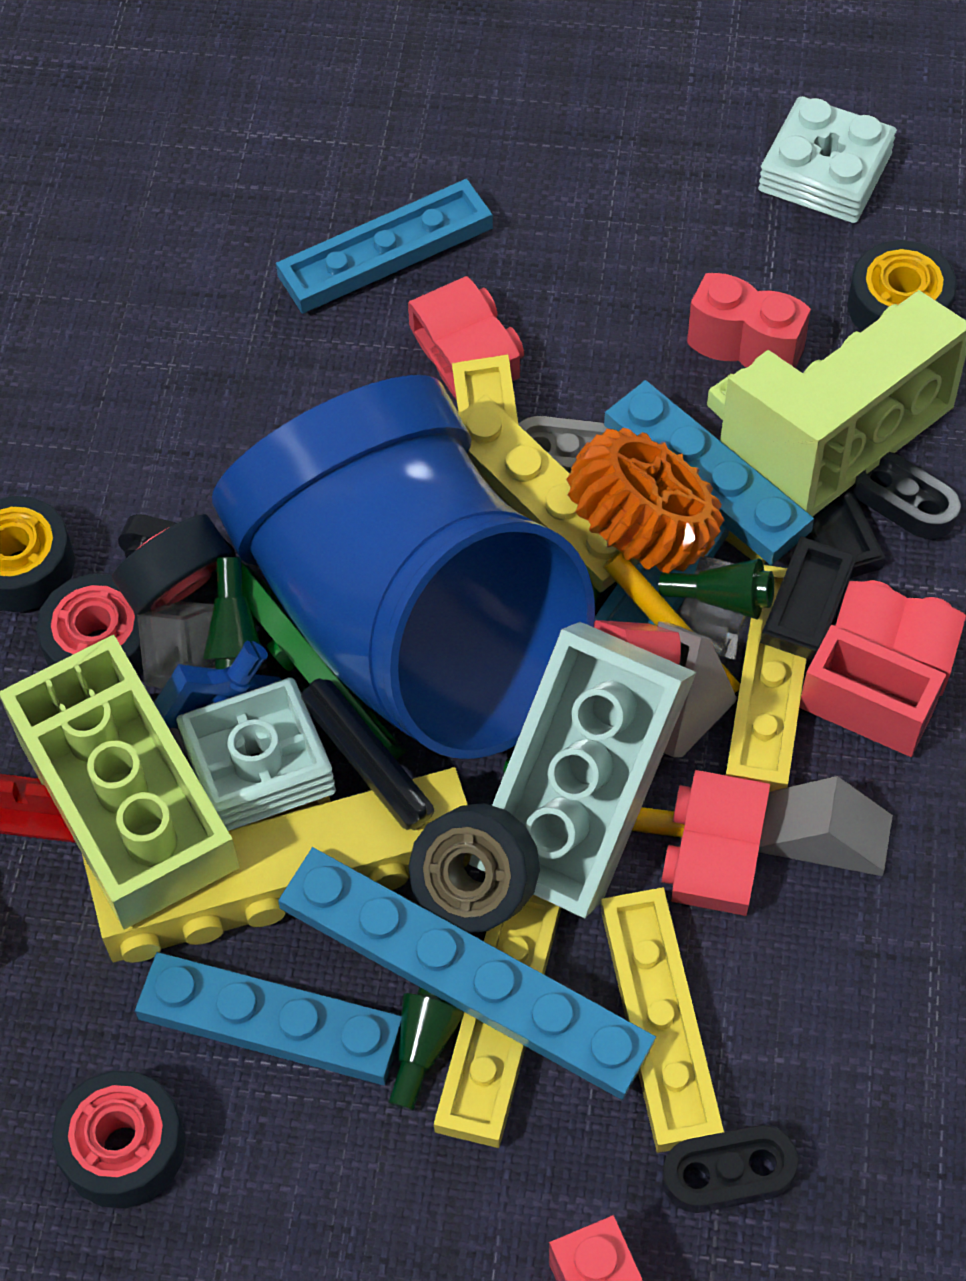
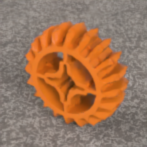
[566,428,724,574]

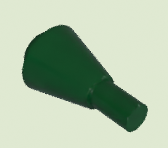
[203,557,261,669]
[659,559,774,620]
[388,987,464,1111]

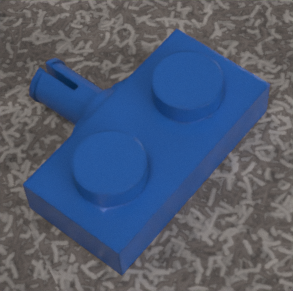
[154,641,281,729]

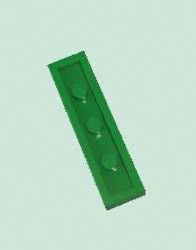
[241,562,406,760]

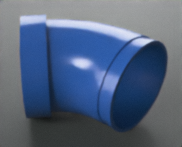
[212,375,595,759]

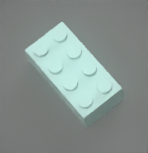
[469,622,697,918]

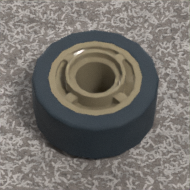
[408,803,540,933]

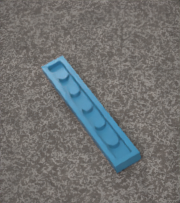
[278,847,656,1101]

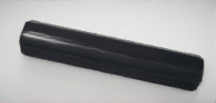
[301,678,434,830]

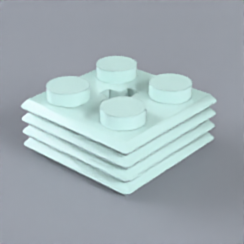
[758,96,897,223]
[176,678,336,831]

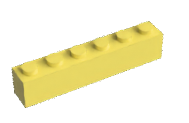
[86,767,472,963]

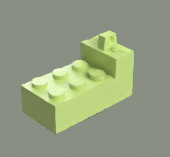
[707,290,966,517]
[0,634,240,930]

